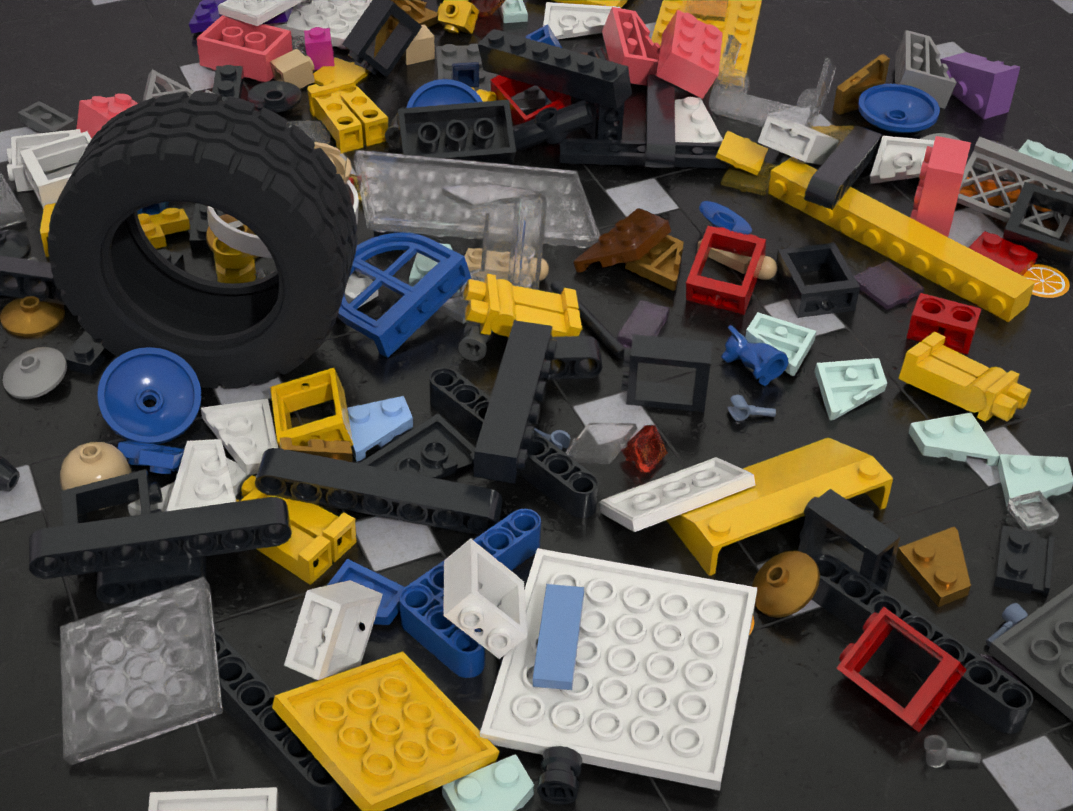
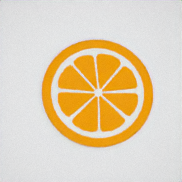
[1023,264,1070,298]

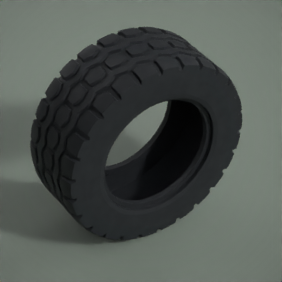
[48,92,357,388]

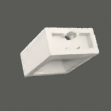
[758,116,840,165]
[7,129,81,192]
[19,131,92,209]
[444,538,527,659]
[284,580,383,680]

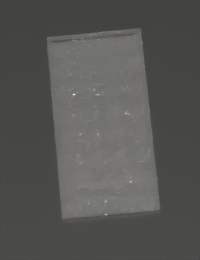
[354,150,600,248]

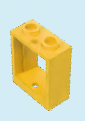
[270,368,354,447]

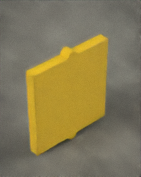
[313,57,370,86]
[716,131,768,176]

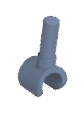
[727,395,776,421]
[534,428,570,450]
[986,603,1028,647]

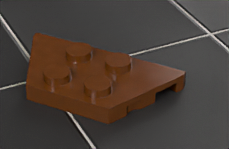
[573,208,671,272]

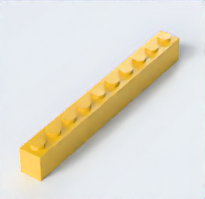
[768,157,1035,322]

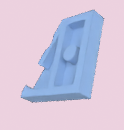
[347,396,413,462]

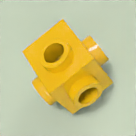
[437,0,479,34]

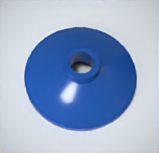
[699,201,752,235]

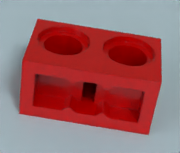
[907,293,981,355]

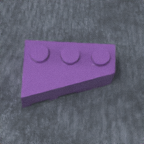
[940,52,1020,119]

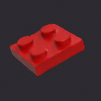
[968,231,1038,276]

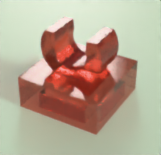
[621,425,668,472]

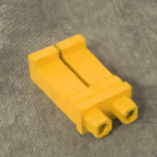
[307,78,388,154]
[463,273,582,337]
[898,332,1031,422]
[236,475,356,585]

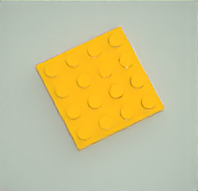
[272,651,500,811]

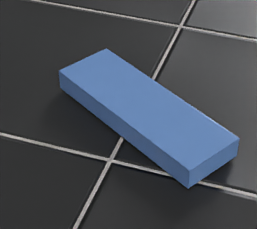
[533,584,584,690]

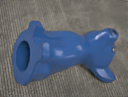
[721,325,788,386]

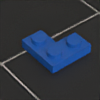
[118,440,185,474]

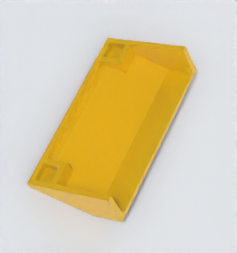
[666,438,893,576]

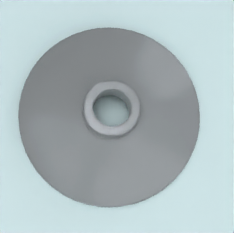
[3,347,67,399]

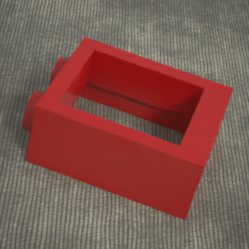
[490,75,571,126]
[686,226,766,315]
[837,607,967,732]

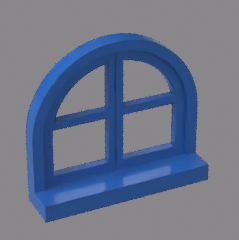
[337,232,471,358]

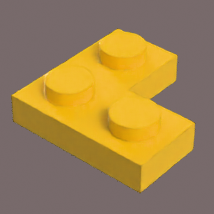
[138,208,191,249]

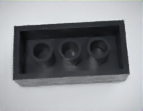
[397,100,516,173]

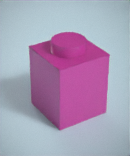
[304,27,335,70]

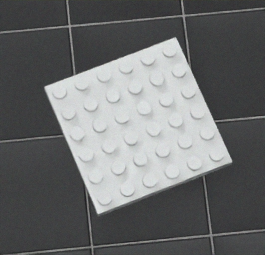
[480,548,757,790]

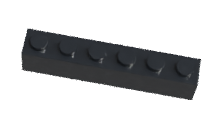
[478,29,632,109]
[474,320,557,484]

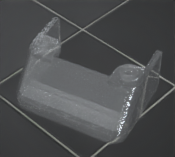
[709,34,836,129]
[439,182,547,324]

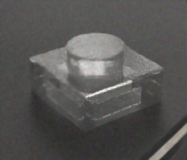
[1007,490,1059,531]

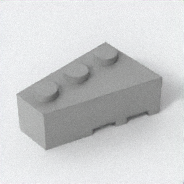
[895,30,957,109]

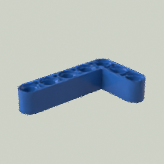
[399,509,541,678]

